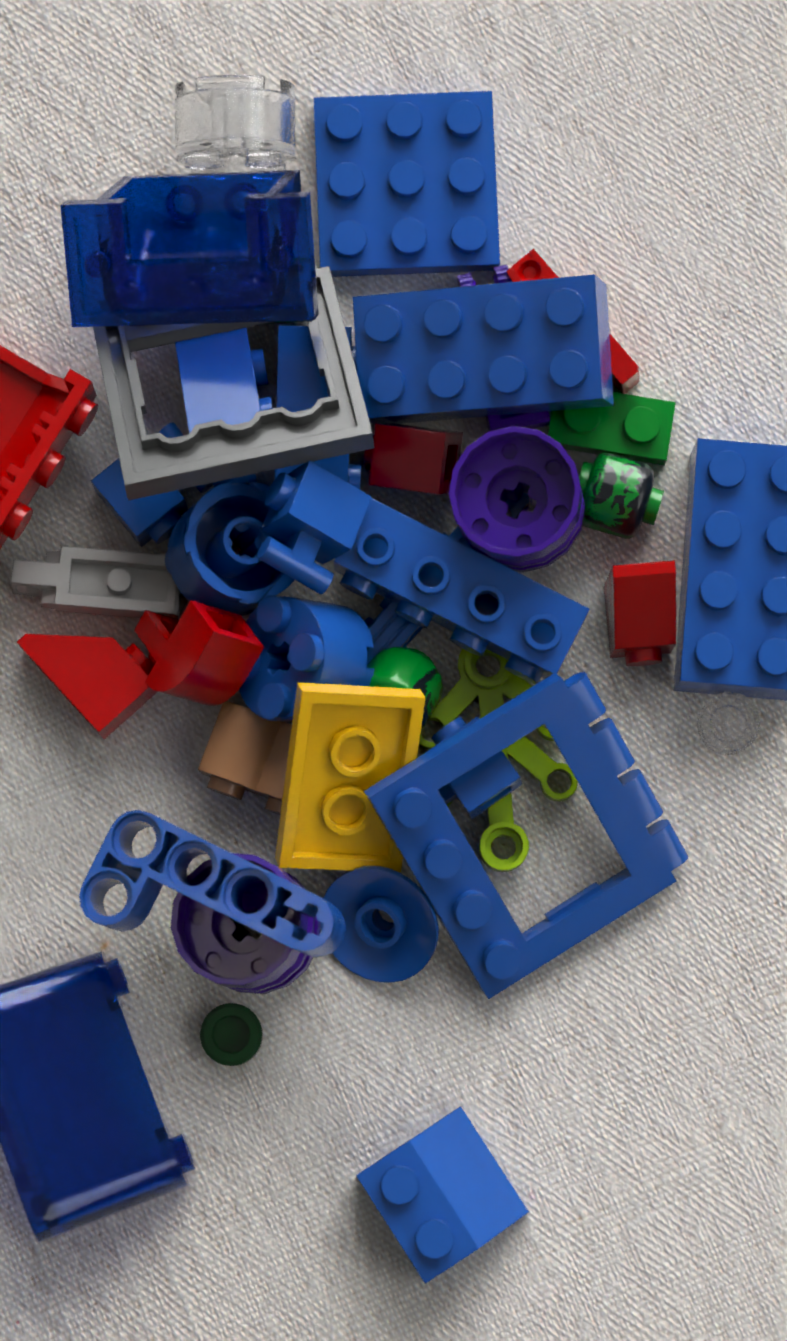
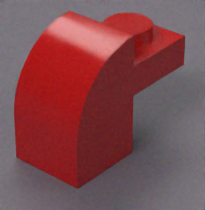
[134,600,264,706]

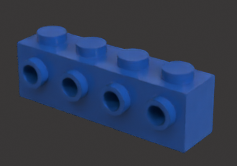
[334,498,590,684]

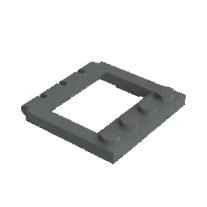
[91,256,374,501]

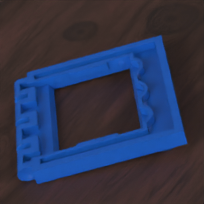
[364,672,689,999]

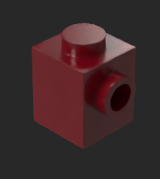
[364,423,463,495]

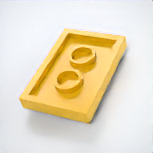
[275,682,426,873]

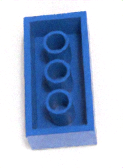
[353,274,614,425]
[673,438,787,701]

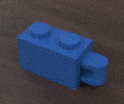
[175,328,273,487]

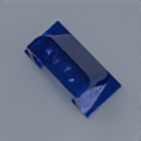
[60,170,319,327]

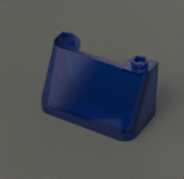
[0,951,196,1242]

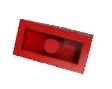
[603,560,676,666]
[17,634,158,740]

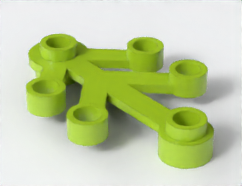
[419,648,578,872]

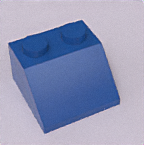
[356,1106,529,1284]

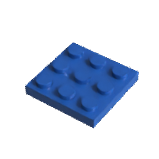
[313,91,500,277]

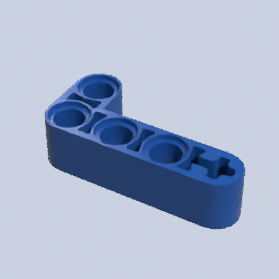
[79,810,346,957]

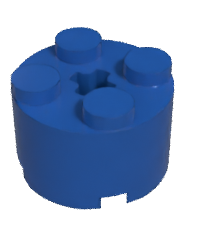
[164,482,294,616]
[239,595,374,723]

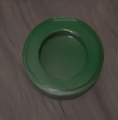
[200,1003,263,1066]

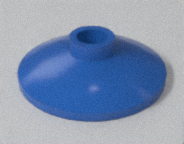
[321,866,439,983]

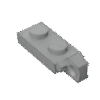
[11,546,181,620]

